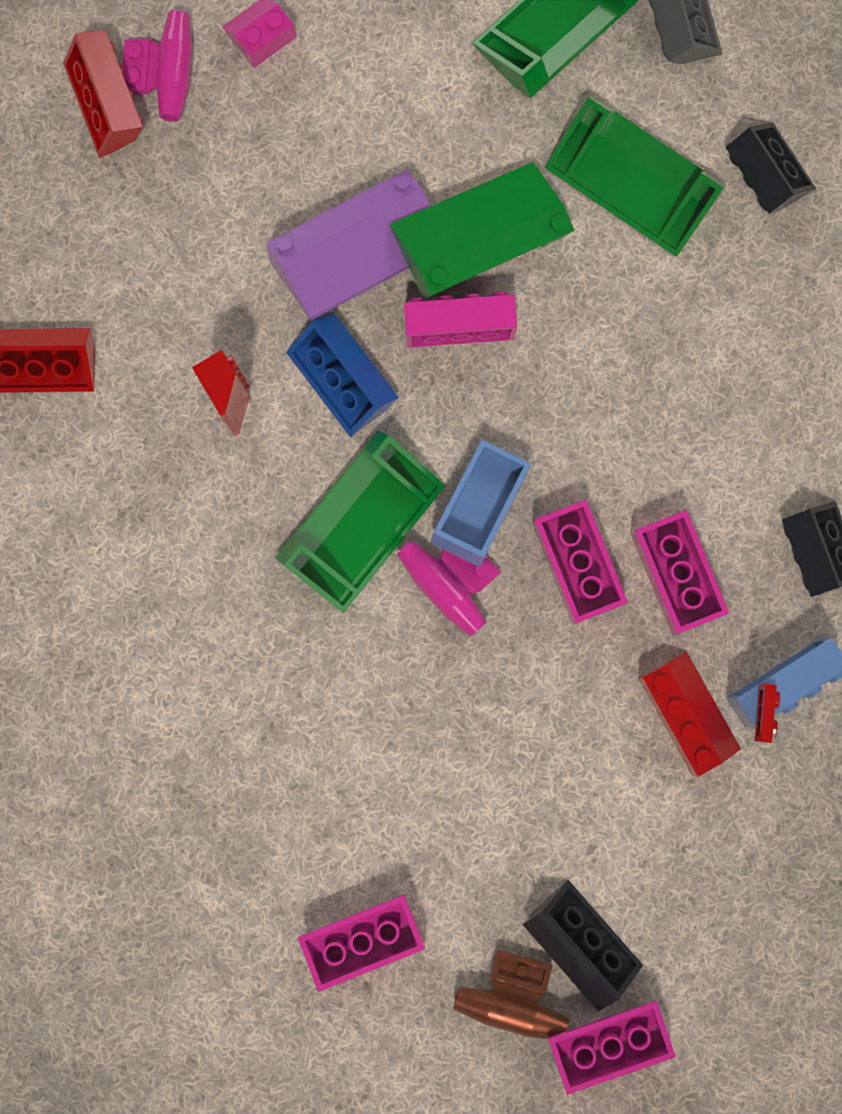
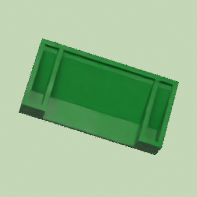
[472,0,639,98]
[544,96,727,257]
[389,162,575,299]
[275,430,445,613]

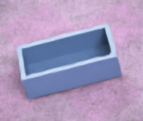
[431,440,531,567]
[726,637,842,729]

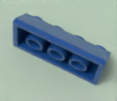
[286,312,399,437]

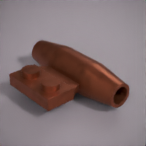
[453,949,569,1039]

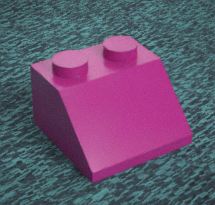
[222,0,296,68]

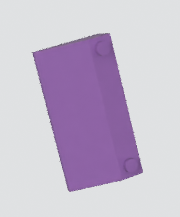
[266,169,431,321]

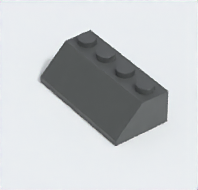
[649,0,723,65]

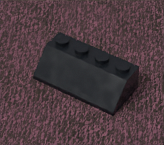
[522,880,643,1011]

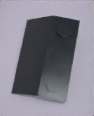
[726,122,816,214]
[782,501,842,597]

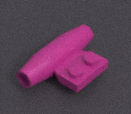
[122,10,192,122]
[397,540,501,637]

